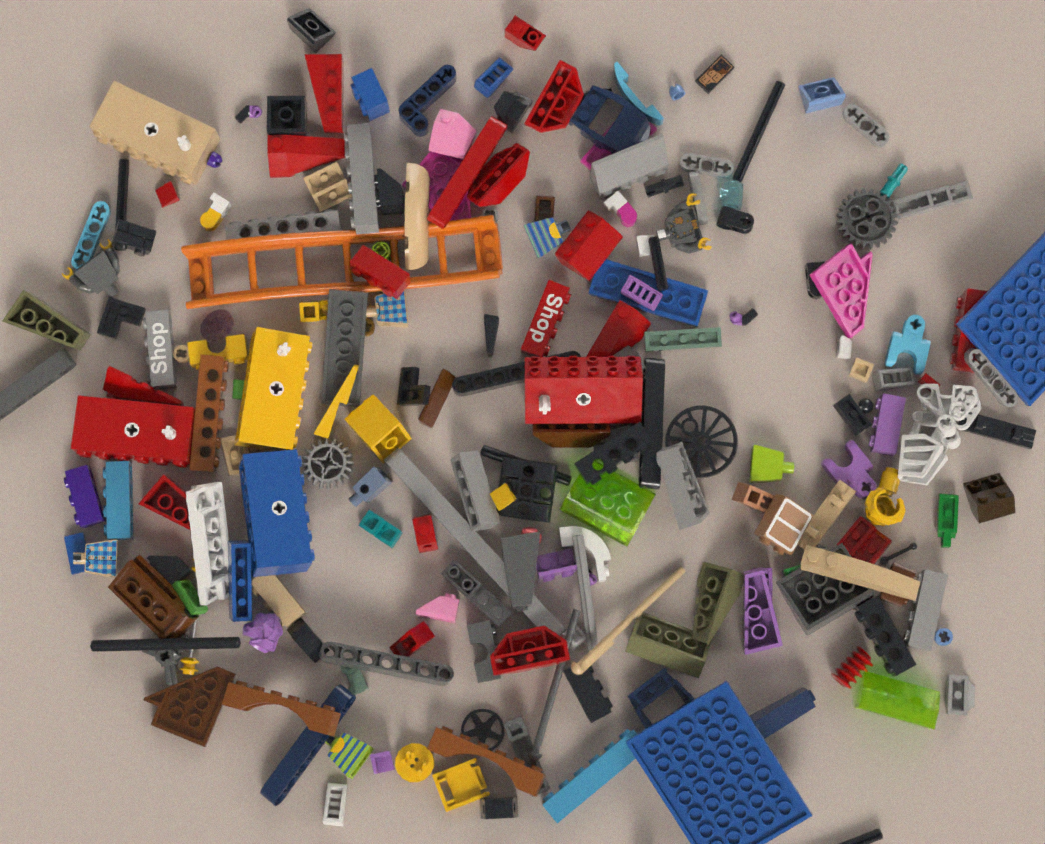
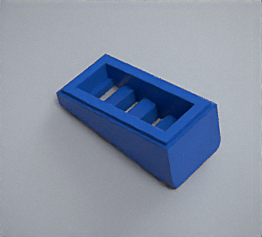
[474,57,514,98]

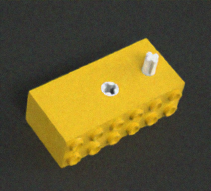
[234,327,312,452]

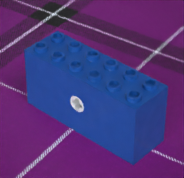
[238,449,315,577]

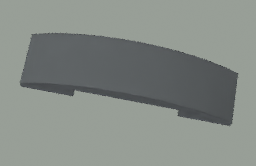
[503,716,550,797]

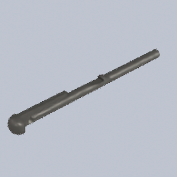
[528,609,581,760]

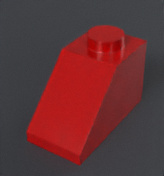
[389,621,435,657]

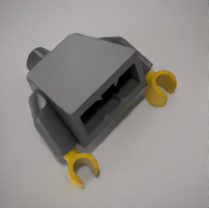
[62,239,120,298]

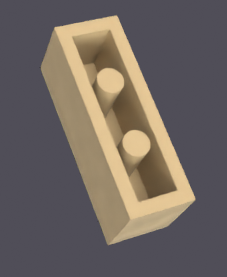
[251,575,306,628]

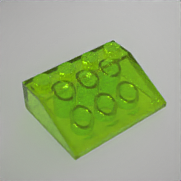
[559,461,656,547]

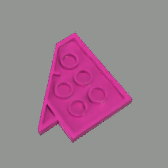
[402,151,471,221]
[810,244,873,338]

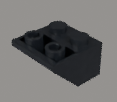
[374,168,405,215]

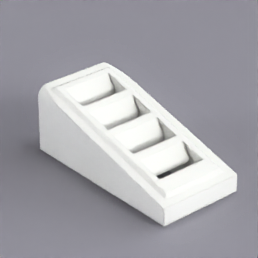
[322,783,348,826]

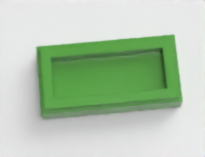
[172,580,209,616]

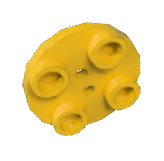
[395,743,434,782]

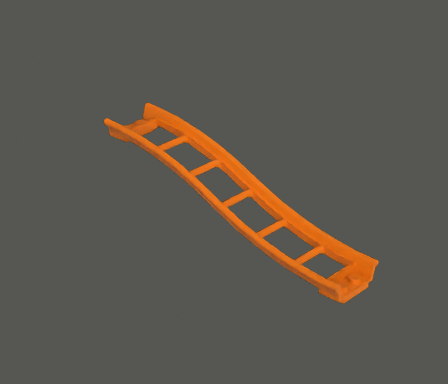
[181,215,503,309]

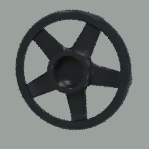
[461,709,505,751]

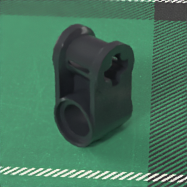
[716,206,754,234]

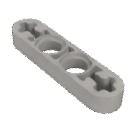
[964,348,1018,407]

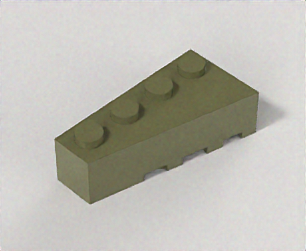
[2,290,91,350]

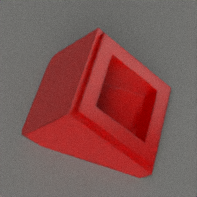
[155,181,180,208]

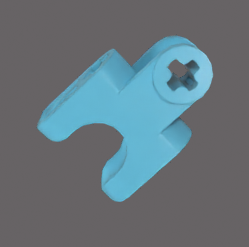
[884,315,931,375]

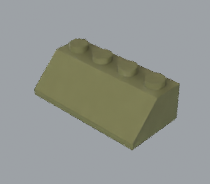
[625,612,711,678]

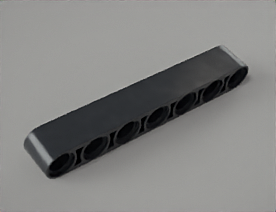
[452,351,581,397]
[639,358,665,490]

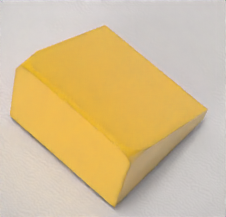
[490,483,516,511]

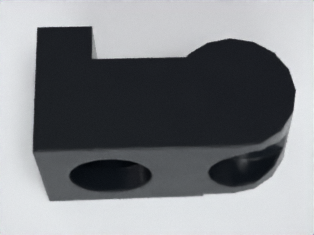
[805,261,826,300]

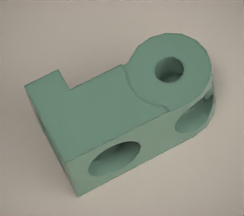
[340,658,369,695]

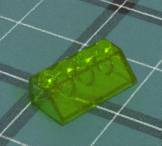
[855,671,940,730]

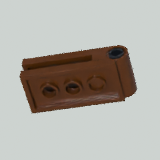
[108,555,199,638]

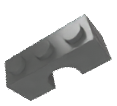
[467,620,501,683]

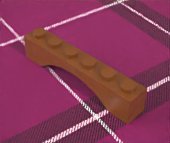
[222,680,341,736]
[427,726,546,797]

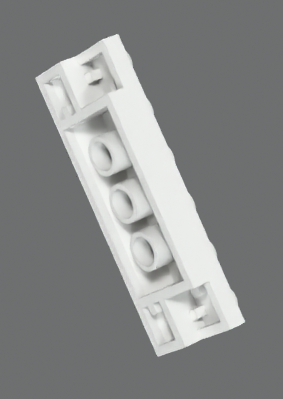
[186,482,229,605]

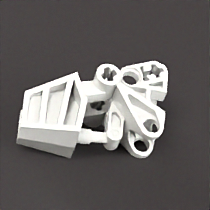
[897,384,981,485]

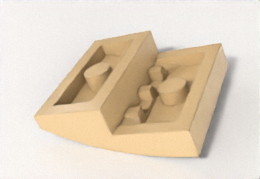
[303,162,352,212]
[221,435,265,476]

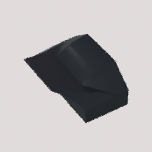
[493,91,533,133]

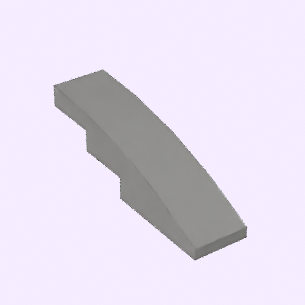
[893,180,973,219]

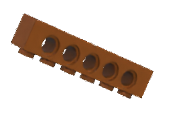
[190,354,229,472]

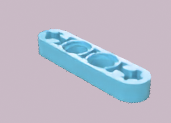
[71,201,111,269]

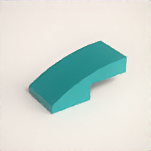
[358,510,403,549]

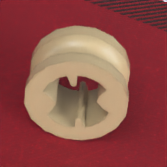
[173,345,189,363]

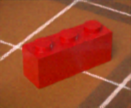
[350,245,410,299]

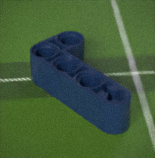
[398,64,457,137]

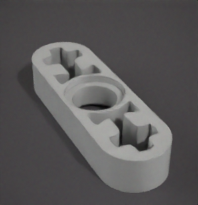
[843,104,889,147]
[679,153,734,178]
[688,171,708,225]

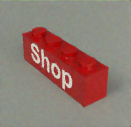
[521,280,572,357]

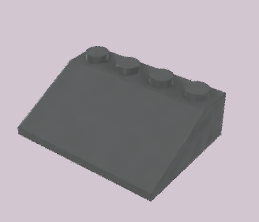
[776,543,874,636]

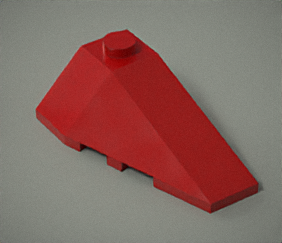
[267,135,345,178]

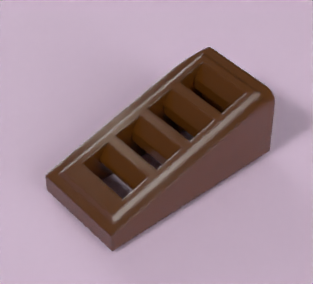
[534,195,555,222]

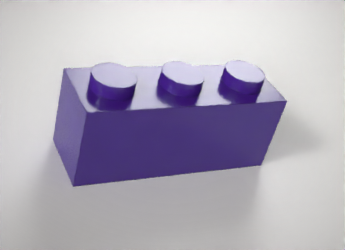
[63,465,106,528]

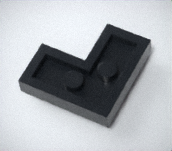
[97,297,146,339]
[397,367,431,406]

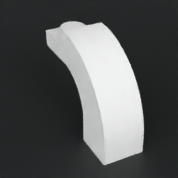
[559,526,611,582]

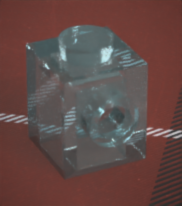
[719,180,744,210]

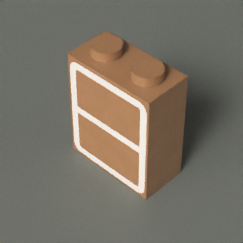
[754,494,814,556]

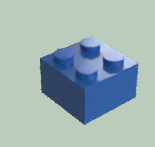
[350,68,390,121]

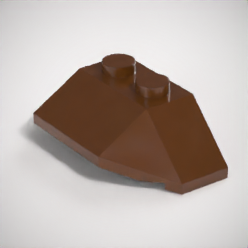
[533,423,610,448]

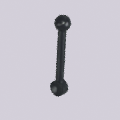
[880,542,917,565]

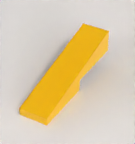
[314,364,359,438]

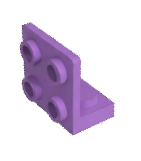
[536,548,577,582]

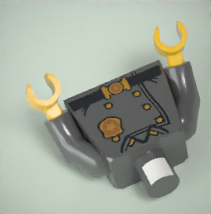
[656,193,712,254]

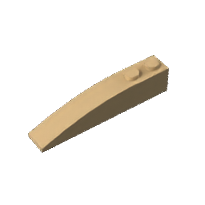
[801,545,920,601]

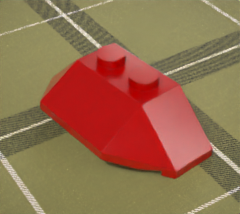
[524,60,584,133]
[466,143,530,207]
[490,626,570,676]

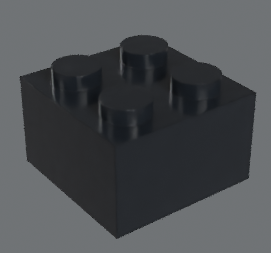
[267,96,307,136]

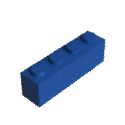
[228,540,252,622]

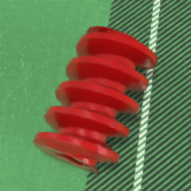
[831,646,873,689]

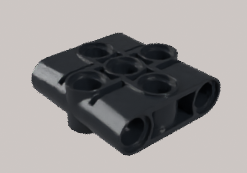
[496,457,558,522]

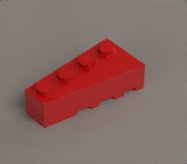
[950,288,987,373]
[138,474,191,531]

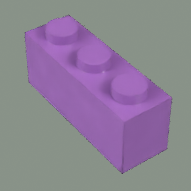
[868,393,906,456]

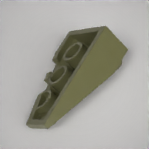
[692,562,743,644]

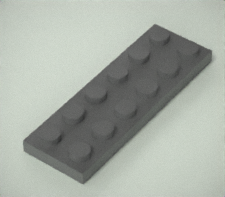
[321,289,368,407]

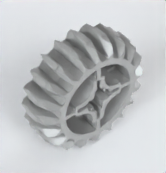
[302,438,354,490]

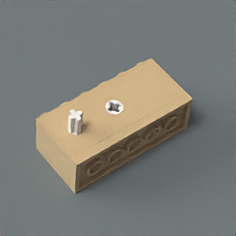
[89,81,220,185]

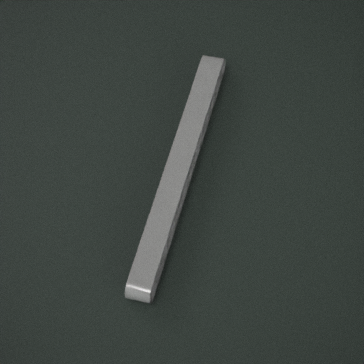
[384,447,566,635]

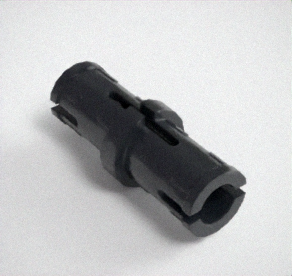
[644,174,684,198]

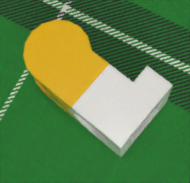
[200,192,232,232]

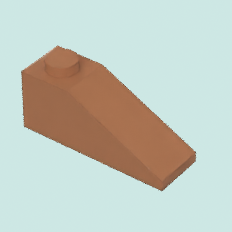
[731,482,774,514]

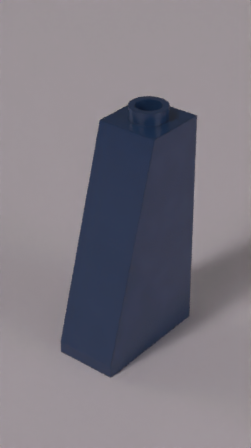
[750,687,816,739]

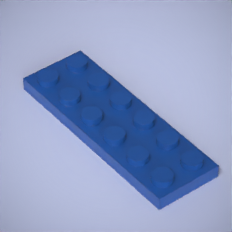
[588,259,709,327]

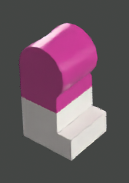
[603,191,637,228]

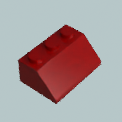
[555,210,623,281]

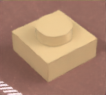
[849,357,874,383]

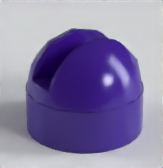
[207,151,223,168]

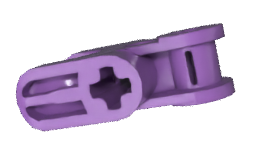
[821,440,876,499]

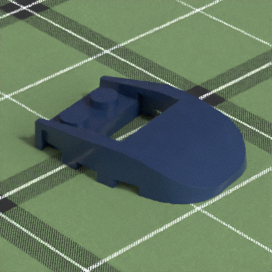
[569,85,650,154]
[628,668,694,729]

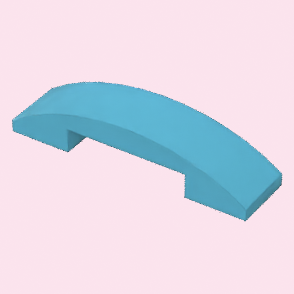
[613,62,664,126]

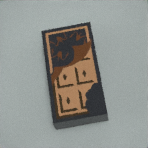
[695,54,735,94]

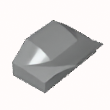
[945,675,975,715]

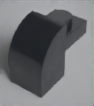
[287,617,330,663]

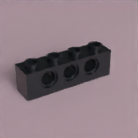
[574,422,652,485]
[854,596,917,677]

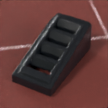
[484,314,500,357]

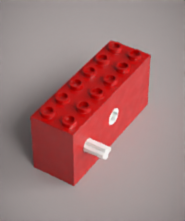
[525,356,643,424]
[71,395,195,468]

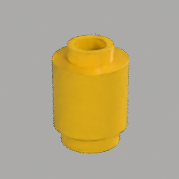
[878,467,900,497]

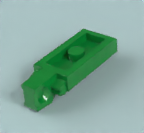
[937,493,959,548]

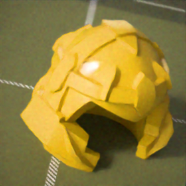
[865,488,906,526]

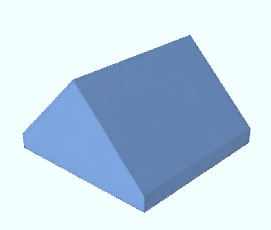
[798,77,846,114]

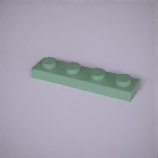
[644,327,722,352]

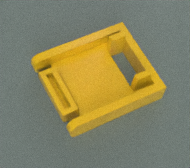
[432,758,490,812]

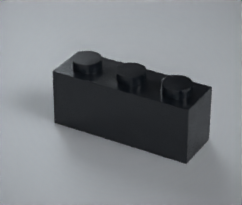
[563,666,613,723]

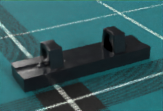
[957,410,1036,449]

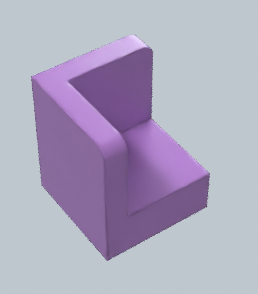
[370,750,395,774]

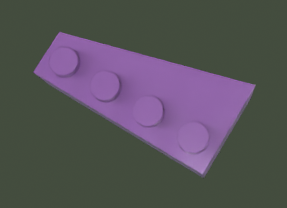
[743,567,783,655]

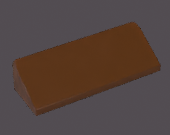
[418,368,456,428]

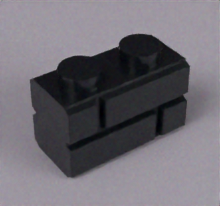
[112,219,157,256]

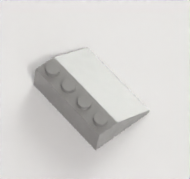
[590,134,669,198]

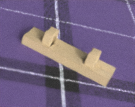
[798,480,856,550]

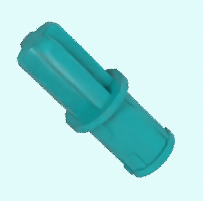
[880,163,908,199]

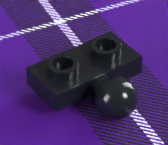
[833,394,874,436]

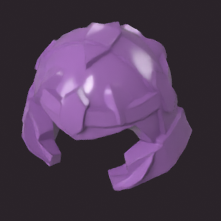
[242,613,283,653]

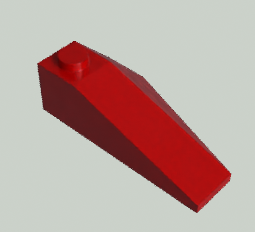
[586,300,651,357]
[102,366,184,406]

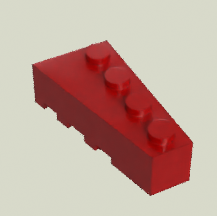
[304,54,344,133]

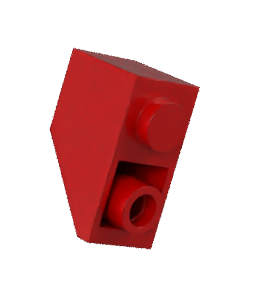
[505,15,546,51]

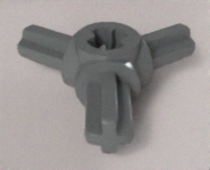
[142,634,191,685]

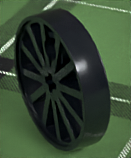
[665,405,738,478]

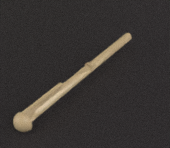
[571,567,685,675]

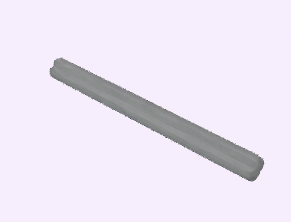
[572,535,598,650]

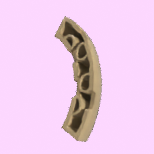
[405,163,430,270]

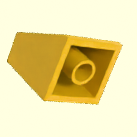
[344,394,412,464]

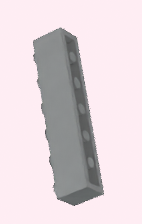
[344,123,379,235]

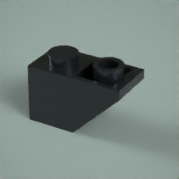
[147,555,193,585]

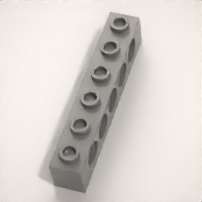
[225,209,341,240]

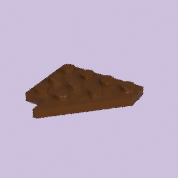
[143,666,236,747]

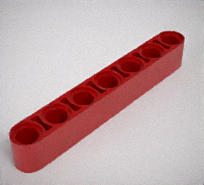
[427,116,508,229]

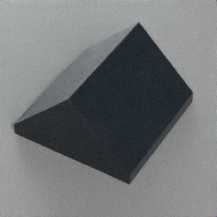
[287,8,336,53]

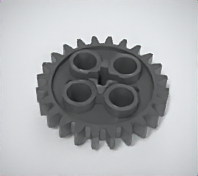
[836,188,898,250]

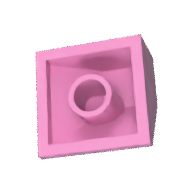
[429,109,477,159]
[416,593,460,623]

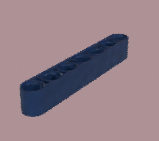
[260,684,356,806]

